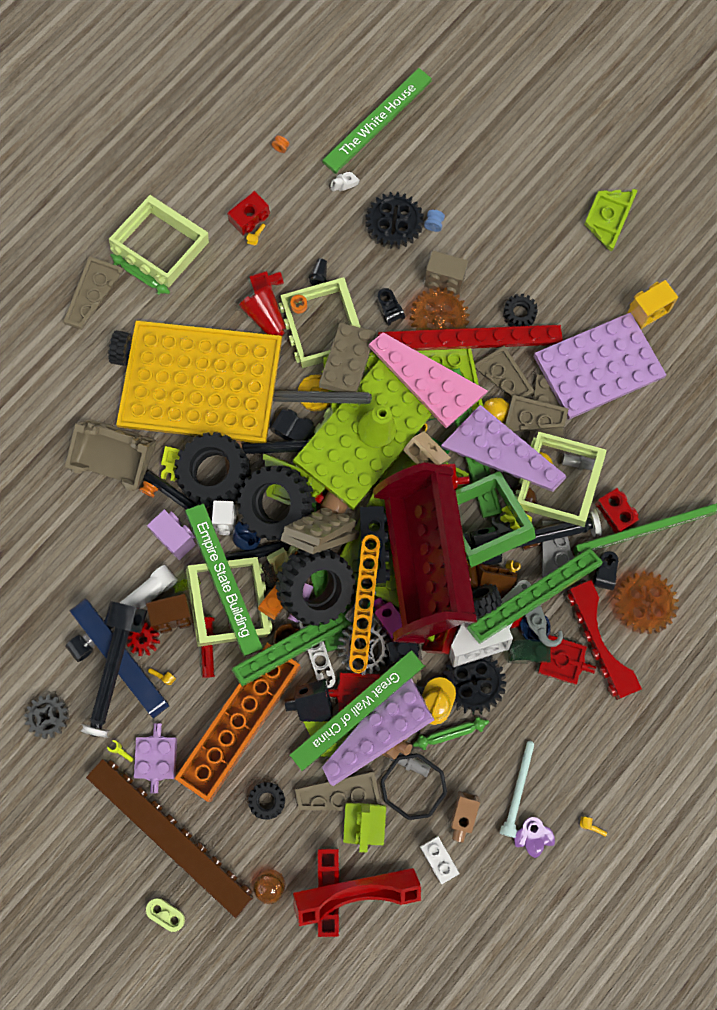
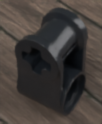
[377,288,405,326]
[593,551,619,591]

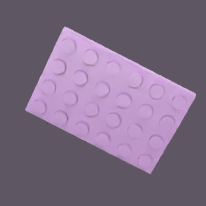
[533,313,666,420]

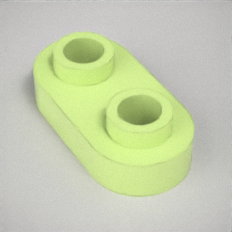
[146,898,185,932]

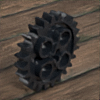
[365,192,424,249]
[443,656,507,715]

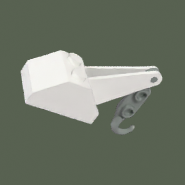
[449,580,563,667]

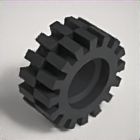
[503,293,538,327]
[108,330,133,366]
[472,584,502,616]
[248,782,285,820]

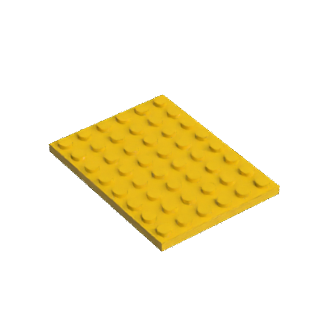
[116,321,282,443]

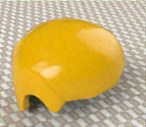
[483,398,510,425]

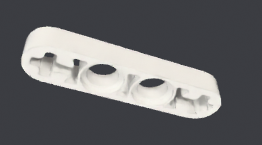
[299,621,336,689]

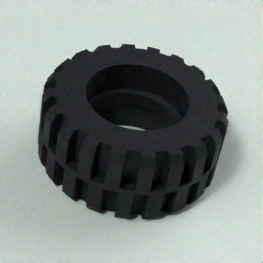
[174,432,251,509]
[237,466,315,541]
[276,549,356,626]

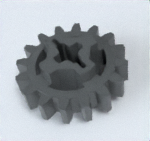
[24,695,70,739]

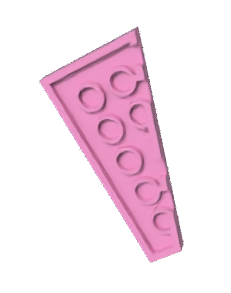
[368,333,488,428]

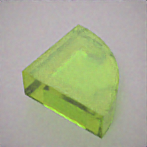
[173,577,201,593]

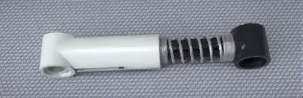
[65,565,178,662]

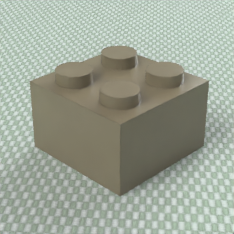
[425,251,468,296]

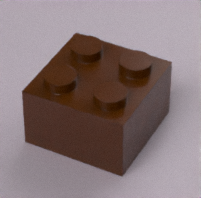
[146,594,194,634]

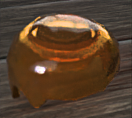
[253,870,286,904]

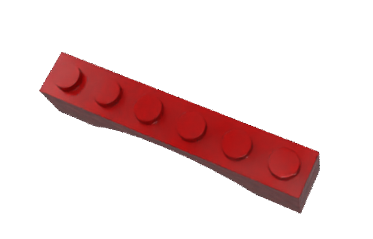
[566,580,642,700]
[293,868,421,926]

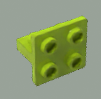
[343,803,386,853]

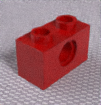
[227,191,270,236]

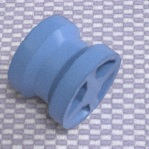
[424,210,445,232]

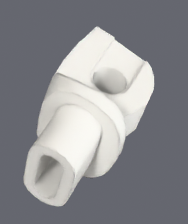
[330,172,359,191]

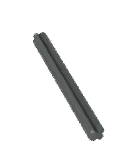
[273,391,372,404]

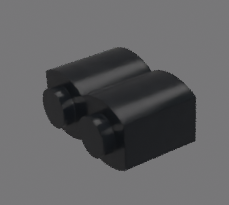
[271,409,315,441]

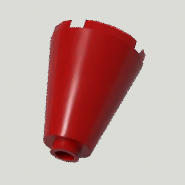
[239,285,286,336]

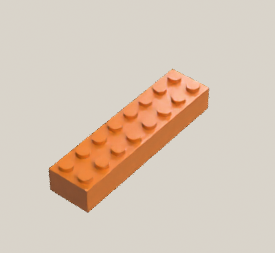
[174,643,301,802]

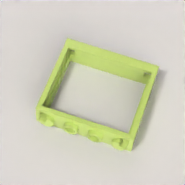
[109,195,209,287]
[278,277,361,368]
[515,432,607,527]
[186,557,272,647]

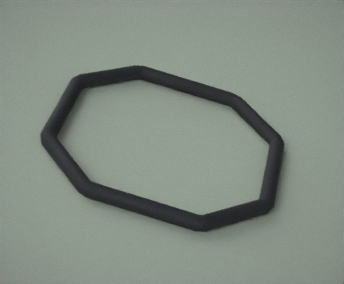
[380,753,447,820]

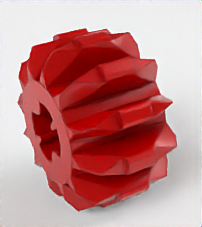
[127,623,160,657]

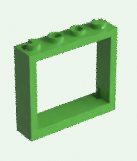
[456,471,536,567]

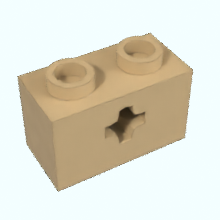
[403,431,451,465]

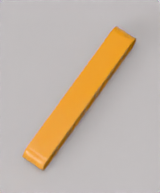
[349,535,380,674]

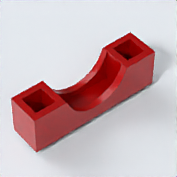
[318,849,339,937]

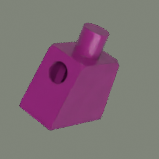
[373,598,402,642]

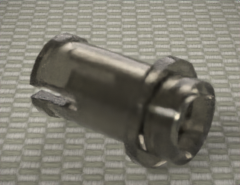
[261,563,279,589]

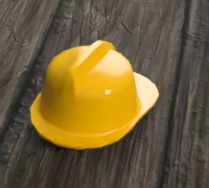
[422,677,456,725]

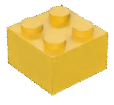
[627,280,679,329]

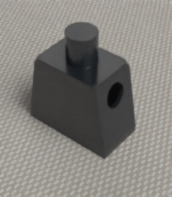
[384,642,423,667]
[285,679,333,722]

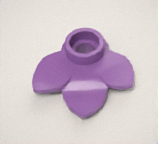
[514,817,555,858]

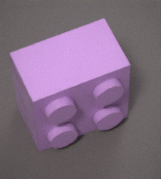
[147,510,196,560]

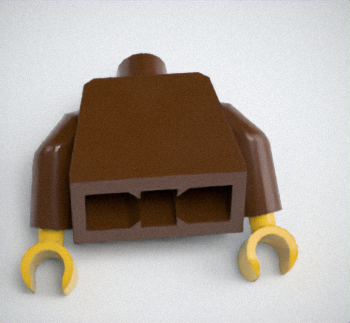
[467,560,521,599]

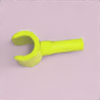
[107,740,134,762]

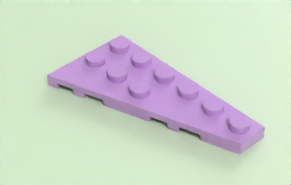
[441,405,566,492]
[322,678,434,786]

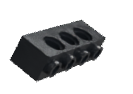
[360,506,390,587]

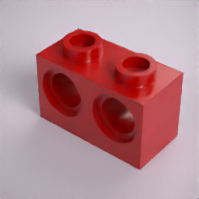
[595,488,639,533]

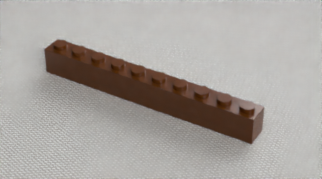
[86,759,254,918]

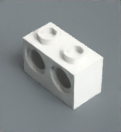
[212,501,237,535]
[419,836,460,884]

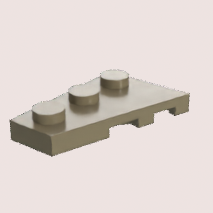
[475,346,534,398]
[505,395,569,432]

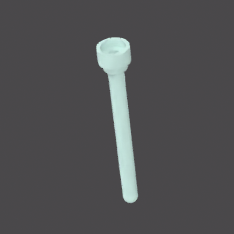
[499,741,534,838]

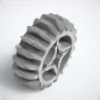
[337,621,390,675]

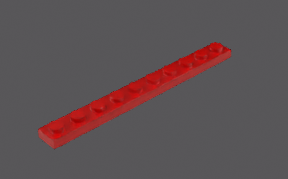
[378,325,563,351]

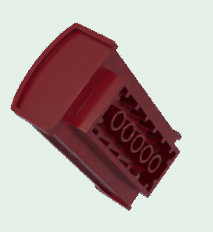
[373,462,477,644]

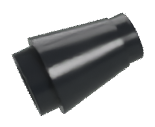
[309,258,327,286]

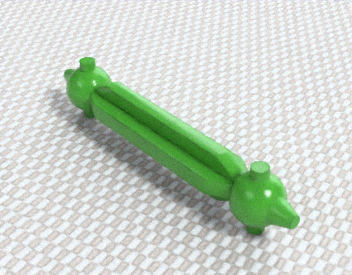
[110,253,170,295]
[413,716,489,750]

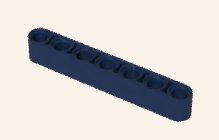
[70,598,170,719]

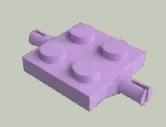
[134,723,177,793]

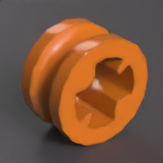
[272,135,290,153]
[290,295,307,314]
[139,481,158,498]

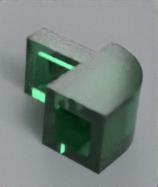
[508,640,551,664]

